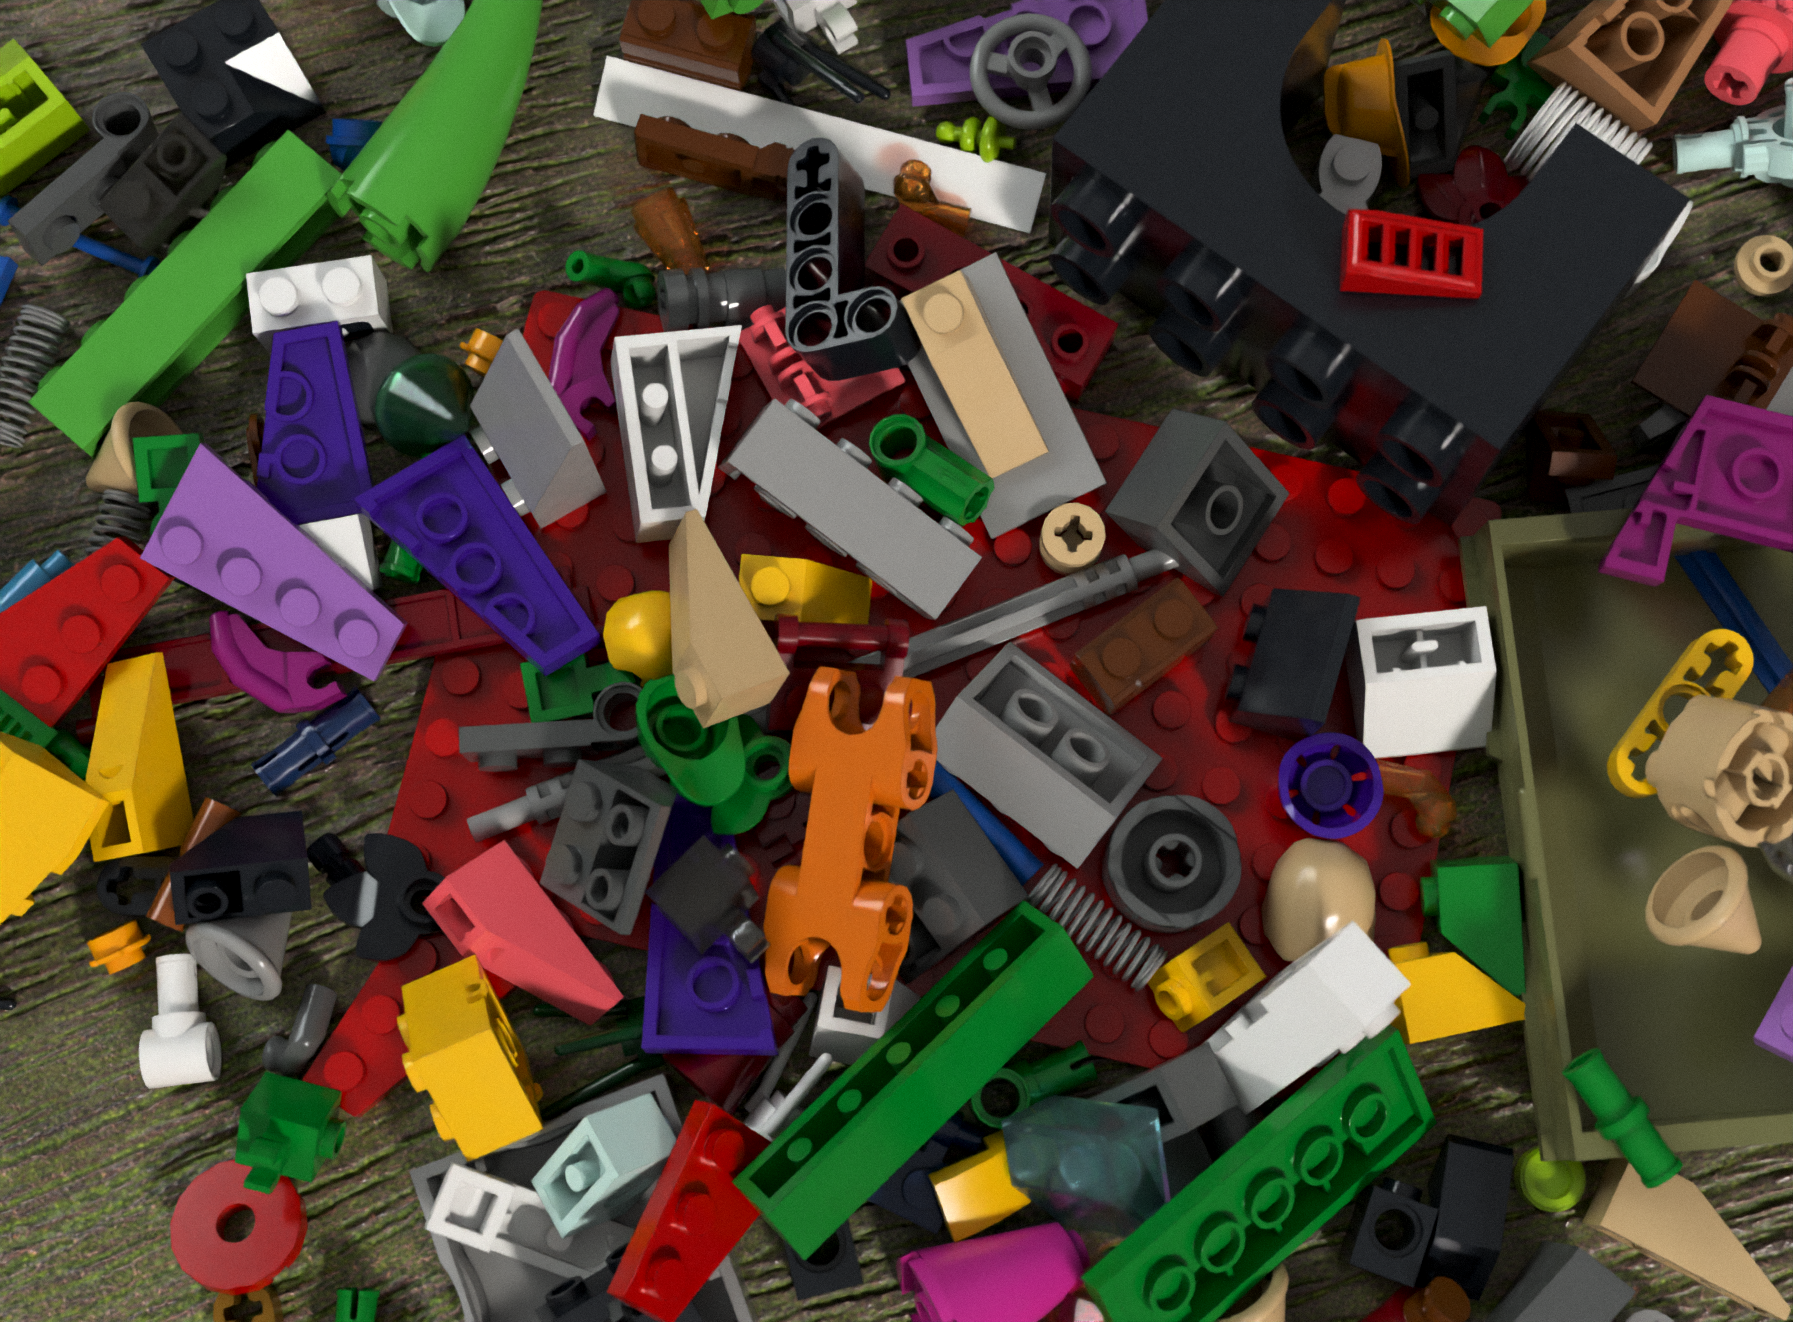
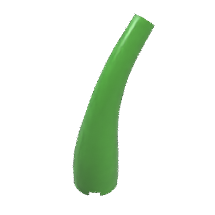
[327,0,543,273]

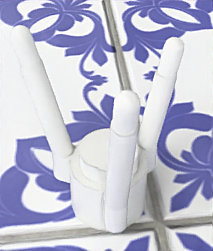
[743,992,833,1142]

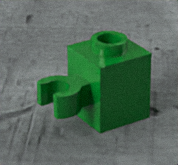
[235,1072,347,1194]

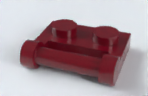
[765,614,909,731]

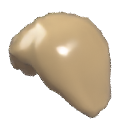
[1261,838,1376,961]

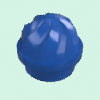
[326,118,383,171]

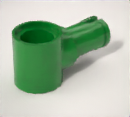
[968,1039,1098,1128]

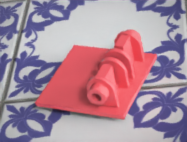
[739,305,905,430]

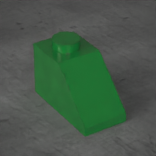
[1420,856,1526,996]

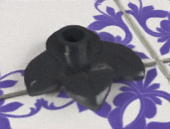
[323,833,445,961]

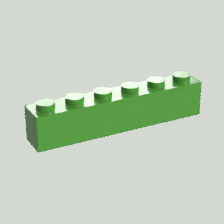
[28,129,342,459]

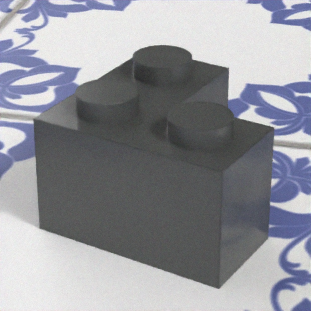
[1071,1042,1239,1231]

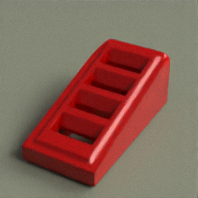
[1340,209,1483,299]

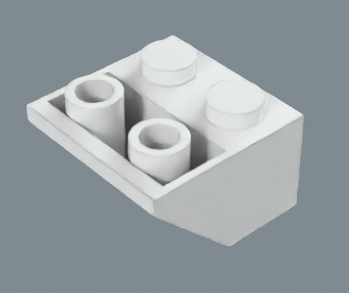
[1345,606,1496,759]

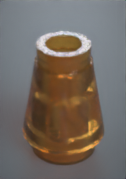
[630,187,711,275]

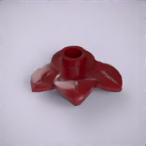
[1417,145,1531,226]

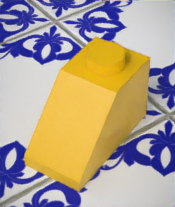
[739,554,872,635]
[1388,942,1526,1044]

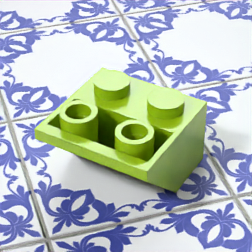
[0,38,90,199]

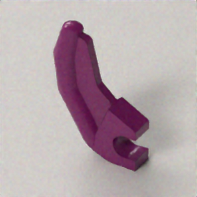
[548,288,620,441]
[209,610,347,713]

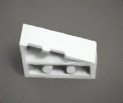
[611,325,742,543]

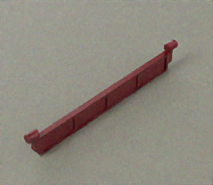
[76,566,606,745]

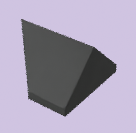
[1393,50,1489,180]

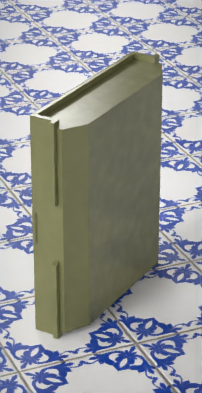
[1458,508,1793,1161]

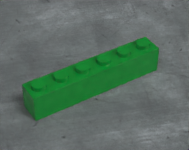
[732,900,1094,1261]

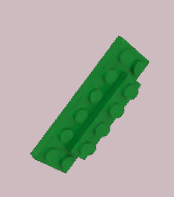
[1081,1024,1437,1322]

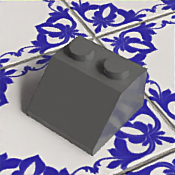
[1105,408,1290,596]

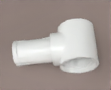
[139,954,222,1089]

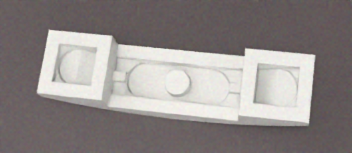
[424,1162,636,1300]

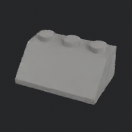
[935,642,1163,869]

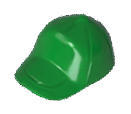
[636,674,746,806]

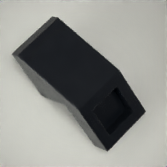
[1414,1134,1514,1301]

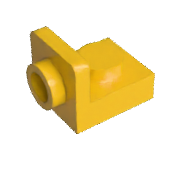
[1147,922,1266,1032]

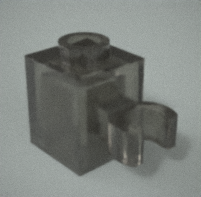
[645,835,771,964]

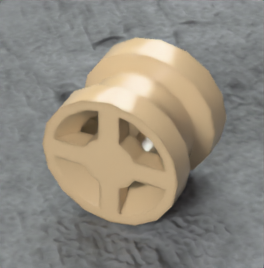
[1039,502,1106,576]

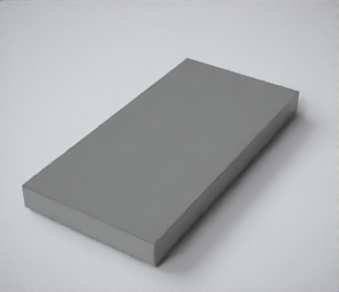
[900,252,1107,539]

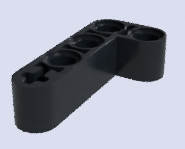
[785,137,922,381]

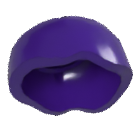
[1278,732,1384,839]

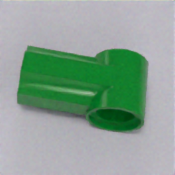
[869,414,995,527]

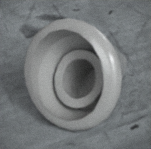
[185,912,292,1001]

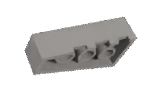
[718,398,982,620]

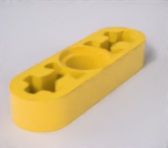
[1607,629,1754,799]

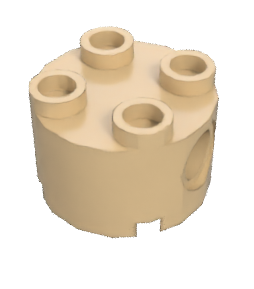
[1645,695,1793,847]

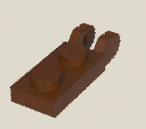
[634,114,795,203]

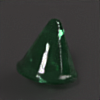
[375,353,475,457]

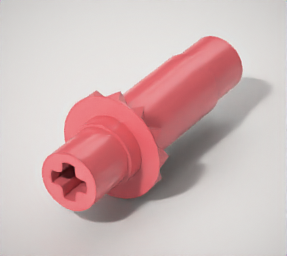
[1704,0,1793,105]

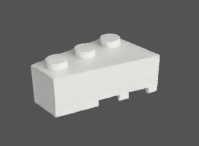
[1203,921,1411,1115]

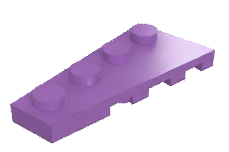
[906,0,1148,107]
[140,443,408,681]

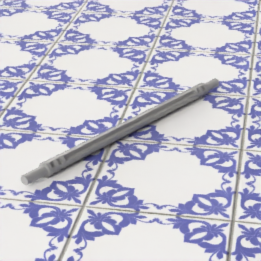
[467,537,1190,843]

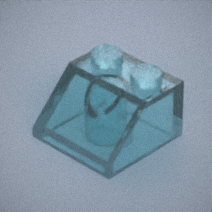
[1001,1095,1171,1237]

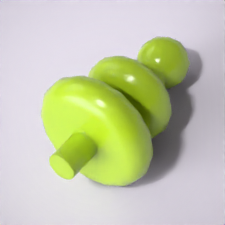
[935,116,1016,163]

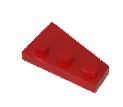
[0,536,176,728]
[301,932,519,1117]
[607,1100,772,1322]

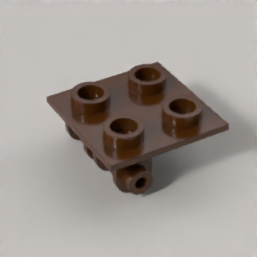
[1630,280,1793,418]

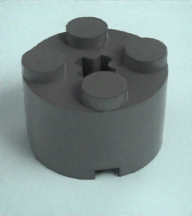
[1101,795,1241,934]

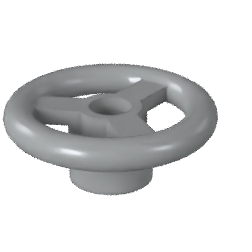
[970,13,1092,130]

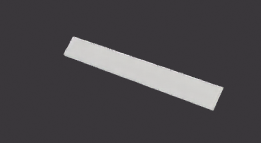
[593,56,1046,233]

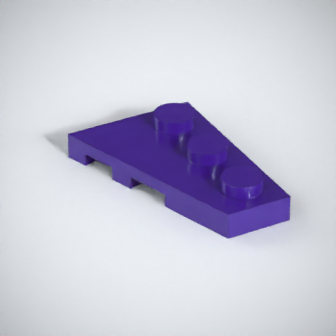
[256,321,374,525]

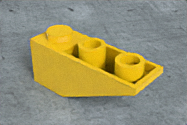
[85,652,194,862]

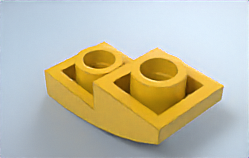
[928,1113,1066,1242]

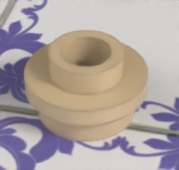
[1734,235,1793,297]

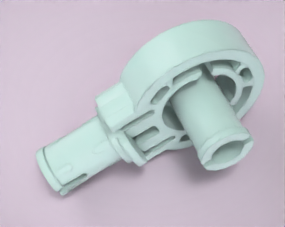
[1672,77,1793,188]

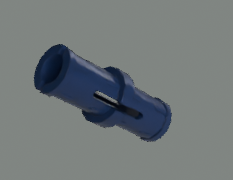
[251,686,381,797]

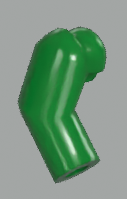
[565,250,656,308]

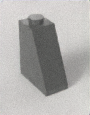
[1484,1240,1636,1322]

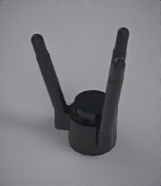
[752,21,891,106]

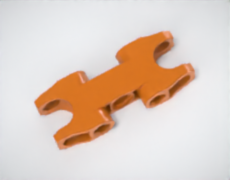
[763,666,938,1012]

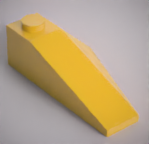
[0,731,110,925]

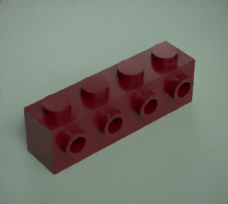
[865,204,1119,404]

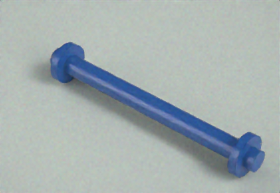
[0,195,160,278]

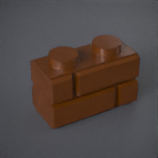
[619,0,758,92]
[1070,577,1218,716]

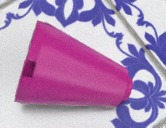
[896,1222,1090,1322]

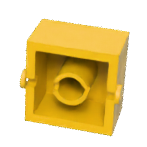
[397,954,543,1162]

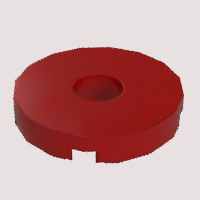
[170,1160,308,1296]

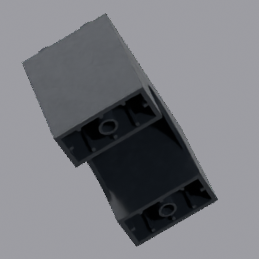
[1048,0,1690,527]

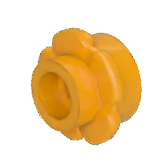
[460,328,503,377]
[86,919,151,974]

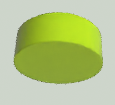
[1514,1145,1586,1212]

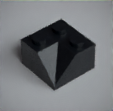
[141,0,326,172]

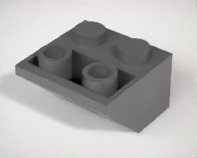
[539,759,678,935]
[889,789,1029,984]

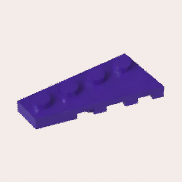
[353,434,601,676]
[641,793,779,1055]

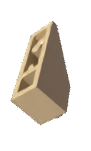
[901,270,1049,479]
[668,509,790,728]
[1582,1157,1791,1321]

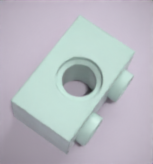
[531,1093,677,1239]

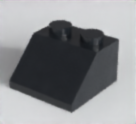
[1224,588,1361,742]

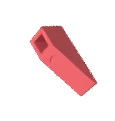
[422,840,624,1026]

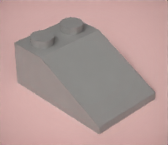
[470,328,607,529]

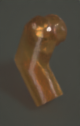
[893,159,972,238]
[1376,759,1457,838]

